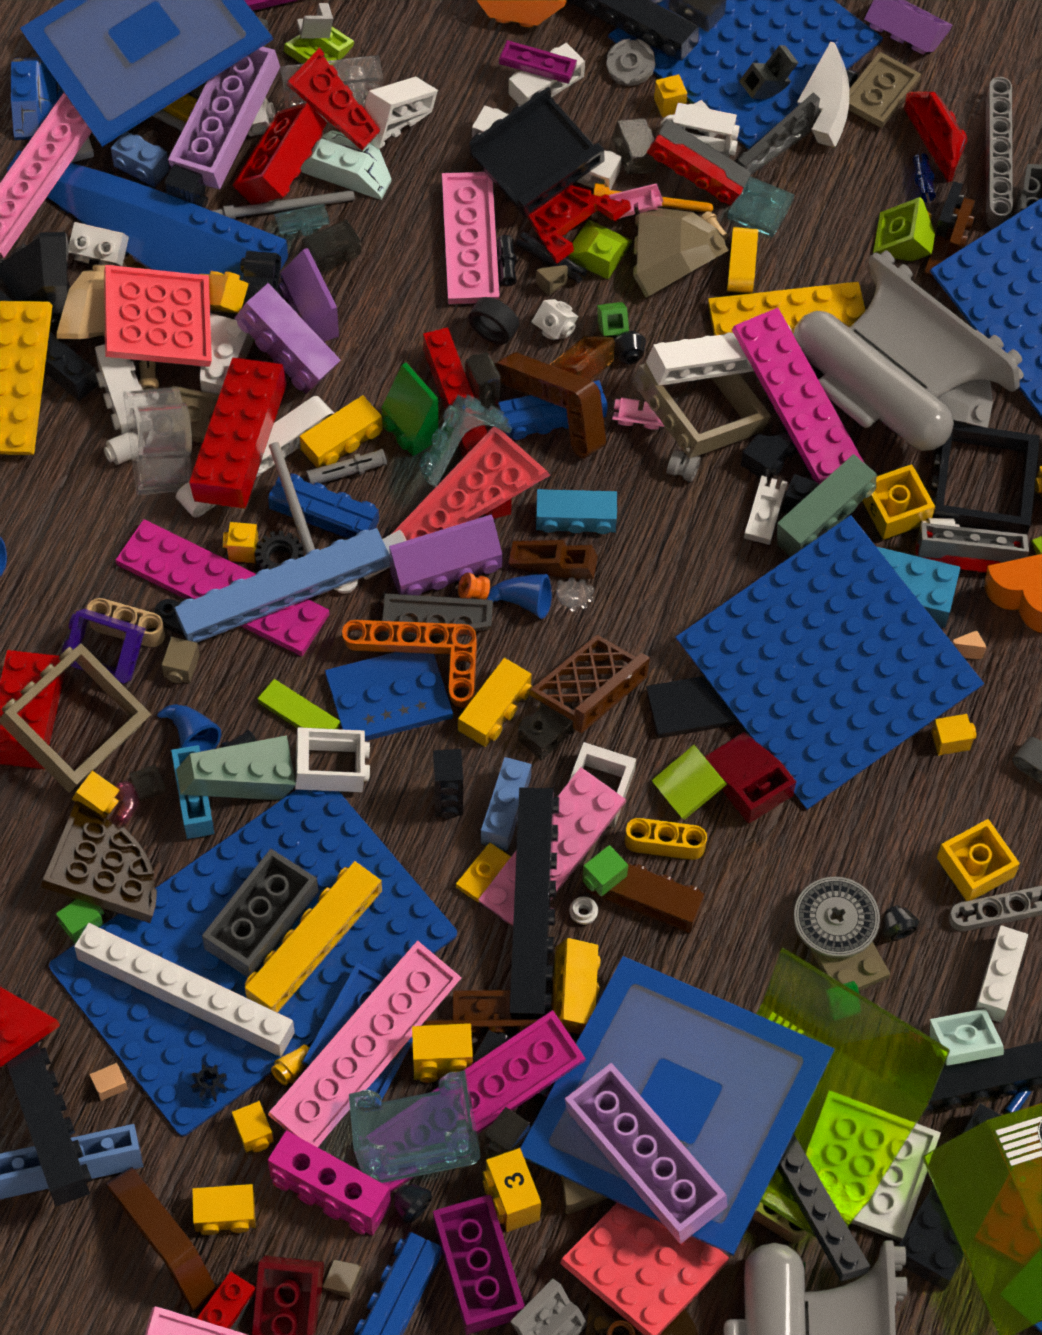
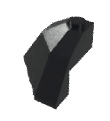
[0,232,70,330]

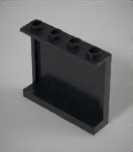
[469,87,605,218]

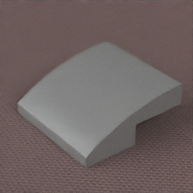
[510,1279,587,1335]

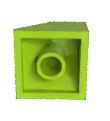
[873,197,935,261]
[568,220,633,279]

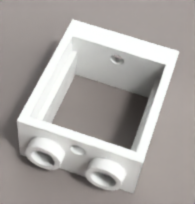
[673,103,740,158]
[295,728,370,792]
[569,742,636,828]

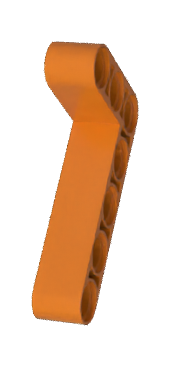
[342,620,477,708]

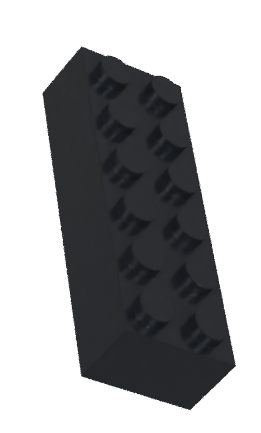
[898,1103,1032,1291]

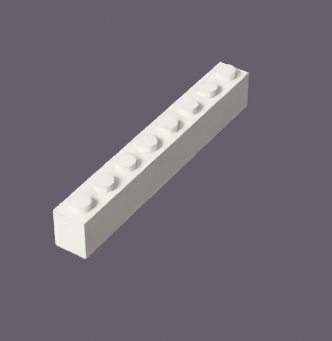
[74,923,295,1057]

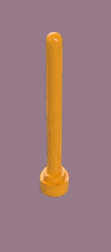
[593,183,713,213]

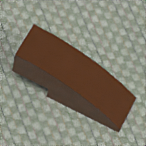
[509,540,598,579]

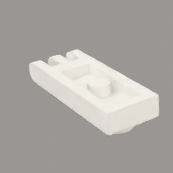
[744,476,787,545]

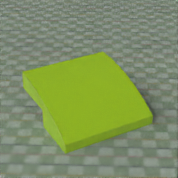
[283,27,354,66]
[652,745,727,820]

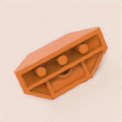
[477,0,567,27]

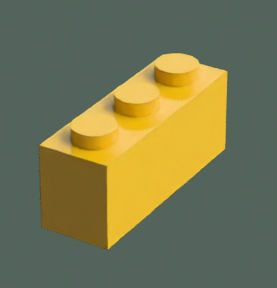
[300,395,383,468]
[458,658,533,747]
[552,938,600,1034]

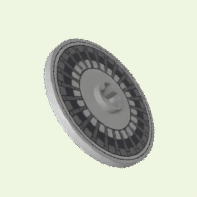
[794,877,880,958]

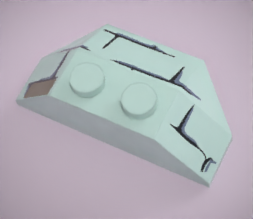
[300,130,391,200]

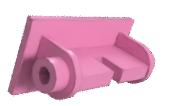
[609,183,663,219]
[612,397,664,429]

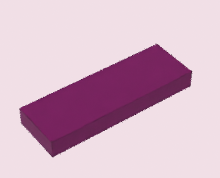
[499,40,577,84]

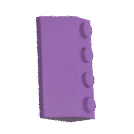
[389,514,502,596]

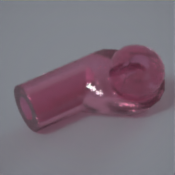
[116,781,139,823]

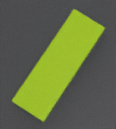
[258,679,341,729]

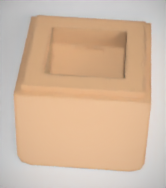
[953,631,986,659]
[90,1063,128,1101]

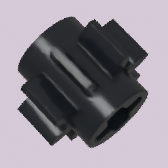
[191,1064,227,1102]

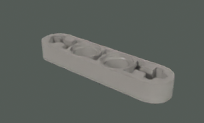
[949,886,1042,931]

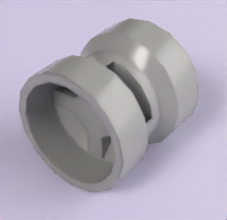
[666,449,701,482]

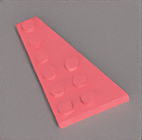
[393,425,550,540]

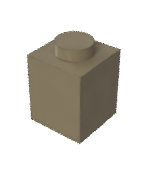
[162,637,200,684]

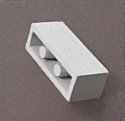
[509,43,585,105]
[974,926,1028,1023]

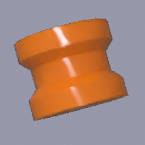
[458,572,490,600]

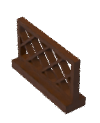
[530,635,650,734]

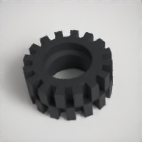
[255,531,304,571]

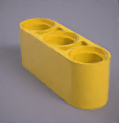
[727,227,758,294]
[624,818,707,860]

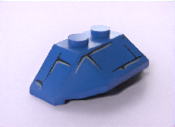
[11,57,63,140]

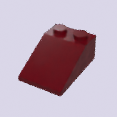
[252,1255,324,1335]

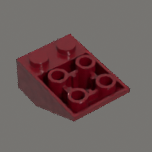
[705,732,796,824]

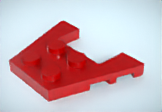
[527,185,631,263]

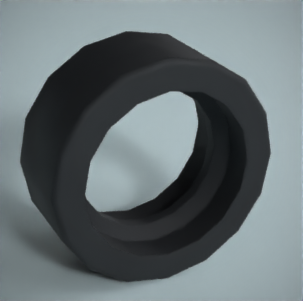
[468,297,519,345]

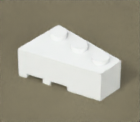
[200,313,253,394]

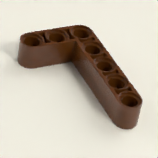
[492,352,606,458]
[106,1167,217,1313]

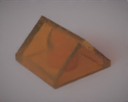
[550,336,615,380]

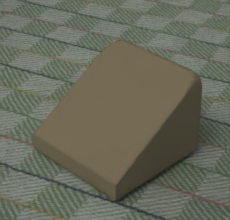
[536,265,568,295]
[323,1260,362,1299]

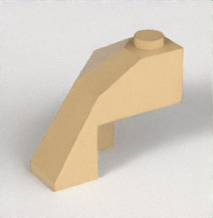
[57,265,105,339]

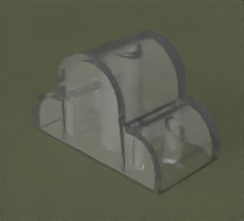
[123,387,192,495]

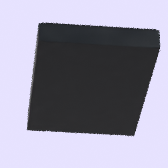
[646,676,738,738]

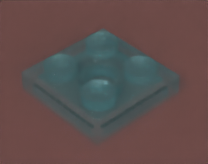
[728,176,795,237]

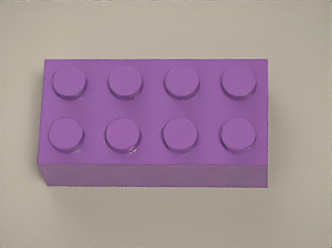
[235,283,341,394]

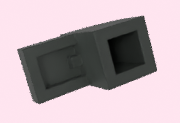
[739,45,798,99]

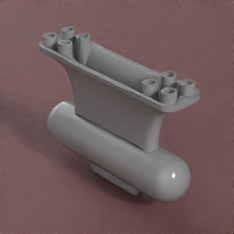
[793,250,1024,451]
[724,1241,907,1335]

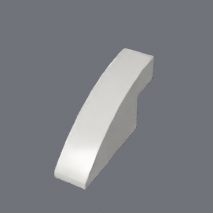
[797,42,850,147]

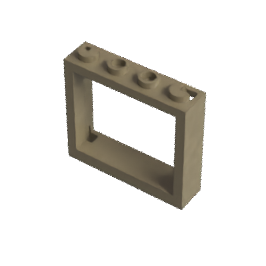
[632,363,771,459]
[0,644,151,793]

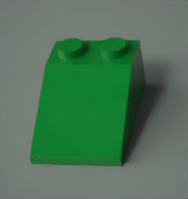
[382,363,438,456]

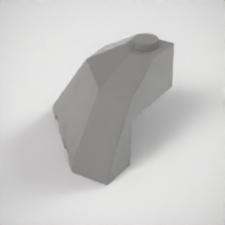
[938,380,993,428]

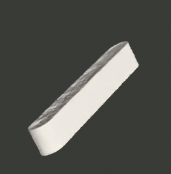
[176,396,334,518]

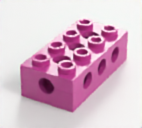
[268,1130,391,1236]

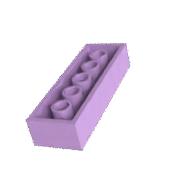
[168,46,280,190]
[565,1063,727,1244]

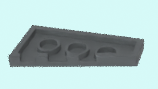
[737,92,820,175]
[381,594,493,643]

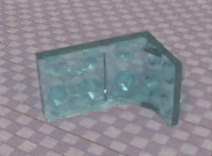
[419,395,512,487]

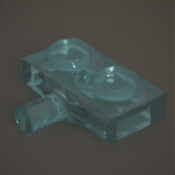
[274,204,330,236]

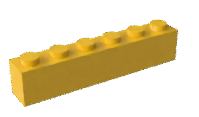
[245,861,382,1013]

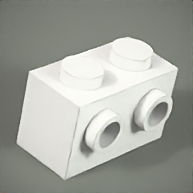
[69,222,129,266]

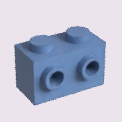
[111,131,169,187]

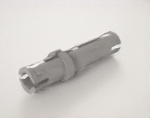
[306,449,387,484]

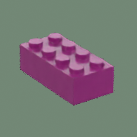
[433,1194,525,1335]

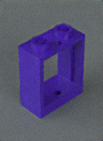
[62,609,146,683]

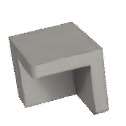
[297,3,333,38]

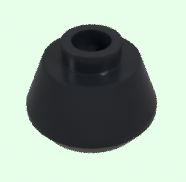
[611,331,646,364]
[882,905,919,941]
[394,1184,432,1223]

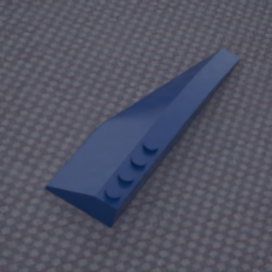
[7,150,288,307]

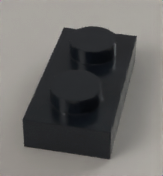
[936,181,965,237]

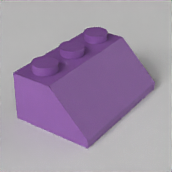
[864,0,953,54]
[278,248,339,342]

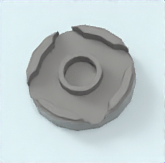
[607,39,656,86]

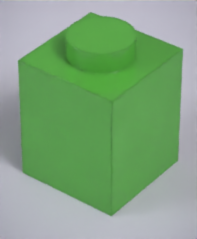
[597,302,629,336]
[583,845,628,897]
[56,899,104,944]

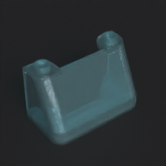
[349,1071,480,1183]

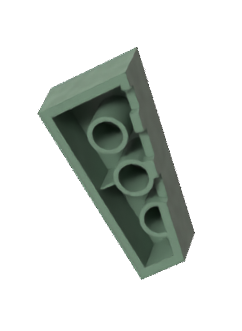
[777,454,877,557]
[176,735,296,800]

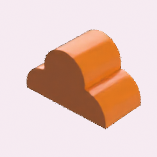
[984,554,1042,633]

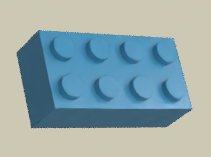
[877,547,960,628]

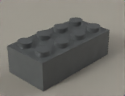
[202,848,318,977]

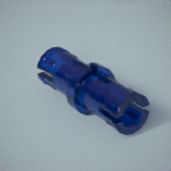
[913,153,936,202]

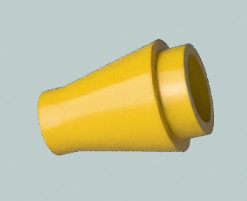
[271,1044,310,1086]

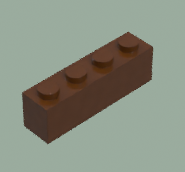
[586,863,705,934]

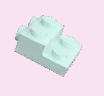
[930,1009,1004,1066]

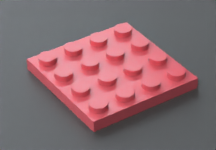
[104,265,212,367]
[560,1202,729,1335]

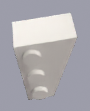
[364,77,438,149]
[95,344,153,434]

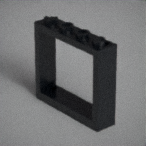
[930,423,1040,534]

